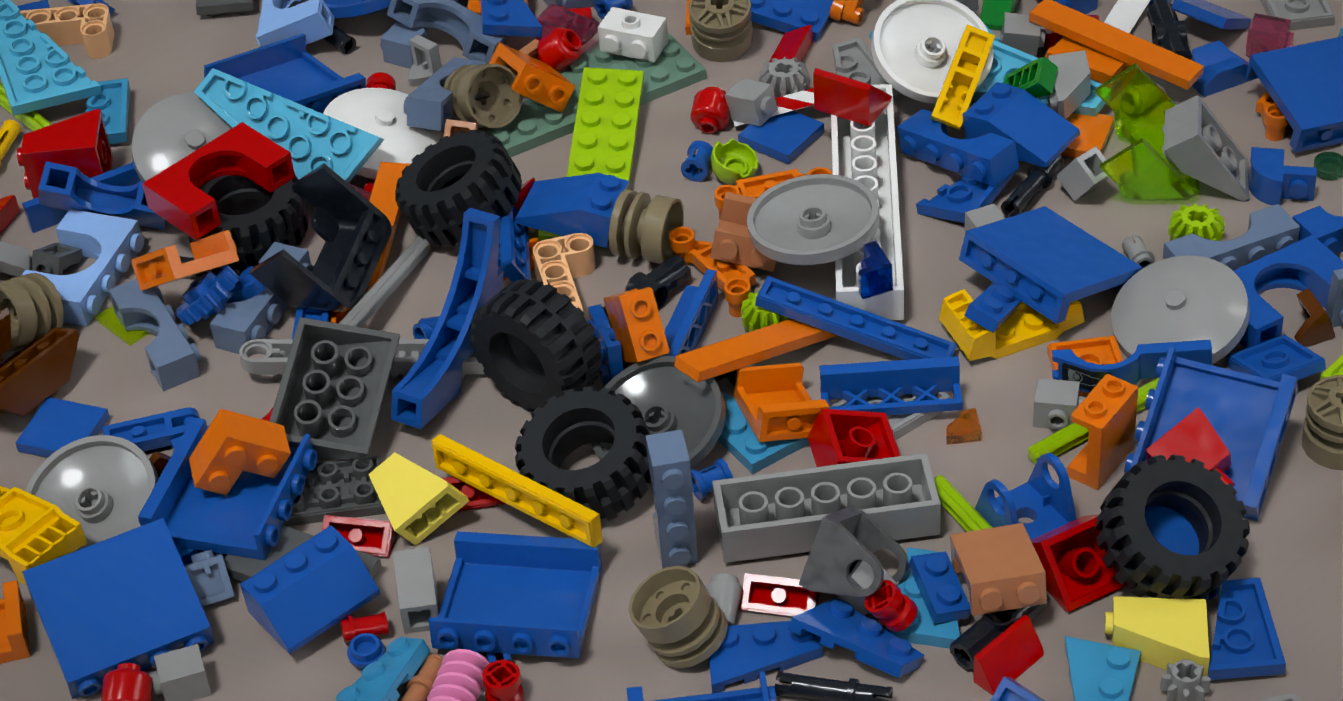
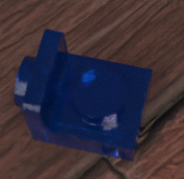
[858,241,893,299]

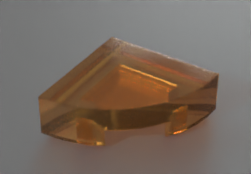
[946,408,982,445]

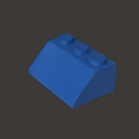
[240,525,381,654]

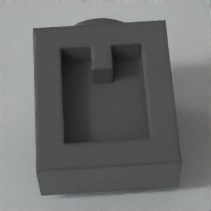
[32,243,82,275]

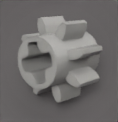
[1160,659,1211,701]

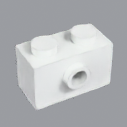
[598,7,668,62]

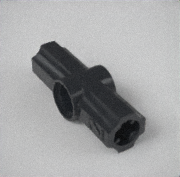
[1147,0,1192,60]
[602,255,691,326]
[950,594,1050,671]

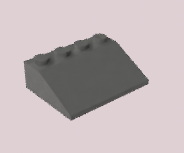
[269,317,400,461]

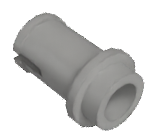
[1122,234,1155,268]

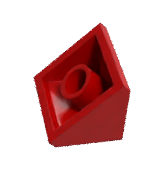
[813,68,892,126]

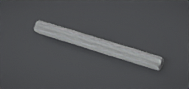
[339,236,431,327]

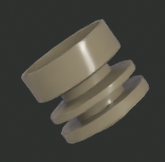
[688,0,753,62]
[443,64,523,128]
[609,189,684,264]
[0,273,64,352]
[1302,375,1343,470]
[628,566,728,668]

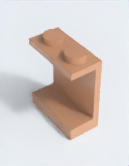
[710,192,776,272]
[950,523,1047,616]

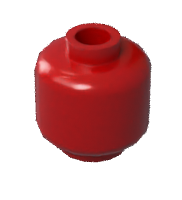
[537,27,582,71]
[690,86,730,134]
[101,663,153,701]

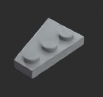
[832,37,899,97]

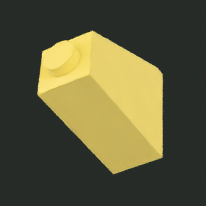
[368,452,469,546]
[1104,596,1210,677]

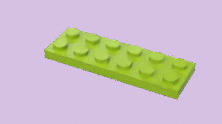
[566,67,644,189]

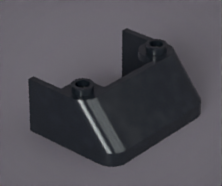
[249,163,391,313]

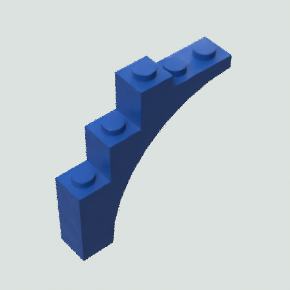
[391,208,504,429]

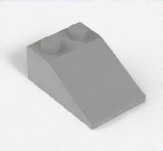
[1162,95,1249,201]

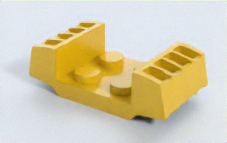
[939,289,1085,361]
[0,486,87,585]

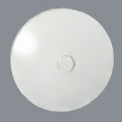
[871,0,994,104]
[323,88,444,179]

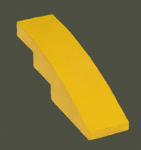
[930,24,996,130]

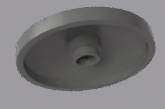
[591,356,726,483]

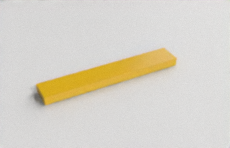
[431,434,603,548]

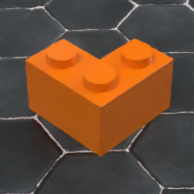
[189,408,291,495]

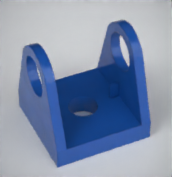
[975,453,1077,540]

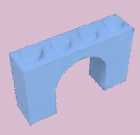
[256,0,335,47]
[21,209,144,327]

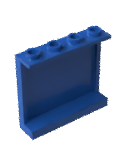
[204,34,366,114]
[1245,36,1343,153]
[959,206,1143,324]
[1124,347,1298,521]
[138,417,317,560]
[22,518,214,699]
[428,531,602,659]

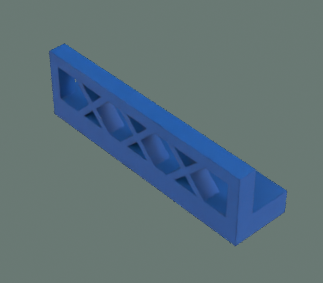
[498,205,531,283]
[658,269,719,357]
[819,356,963,415]

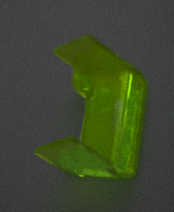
[1095,63,1200,201]

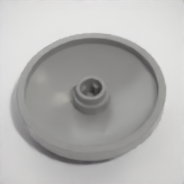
[132,92,232,182]
[747,174,880,265]
[1111,255,1250,364]
[25,435,159,551]

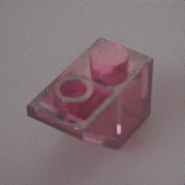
[536,3,600,46]
[1245,13,1295,59]

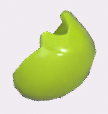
[710,138,759,184]

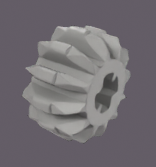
[758,56,810,98]

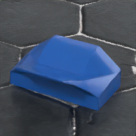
[1192,40,1254,97]

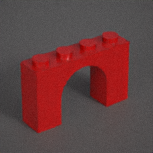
[142,122,295,240]

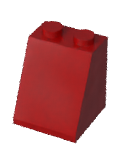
[17,109,113,199]

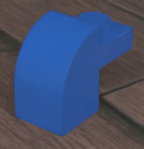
[1249,147,1317,206]

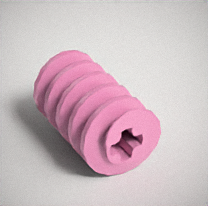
[427,649,490,701]

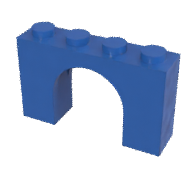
[1233,235,1343,349]

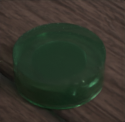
[1313,152,1343,181]

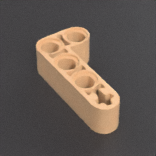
[20,3,114,59]
[533,233,596,311]

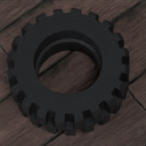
[395,130,522,247]
[188,175,309,272]
[470,279,602,411]
[515,387,652,521]
[1096,455,1250,599]

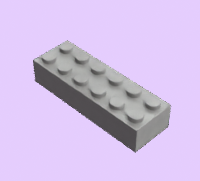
[712,453,941,563]

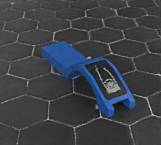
[1052,340,1212,393]

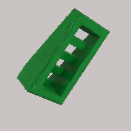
[1003,57,1058,98]

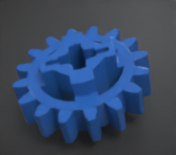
[176,265,239,326]

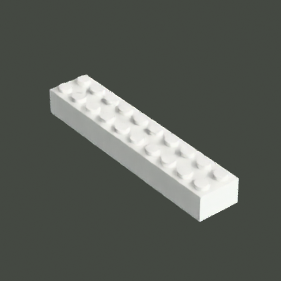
[831,84,904,320]

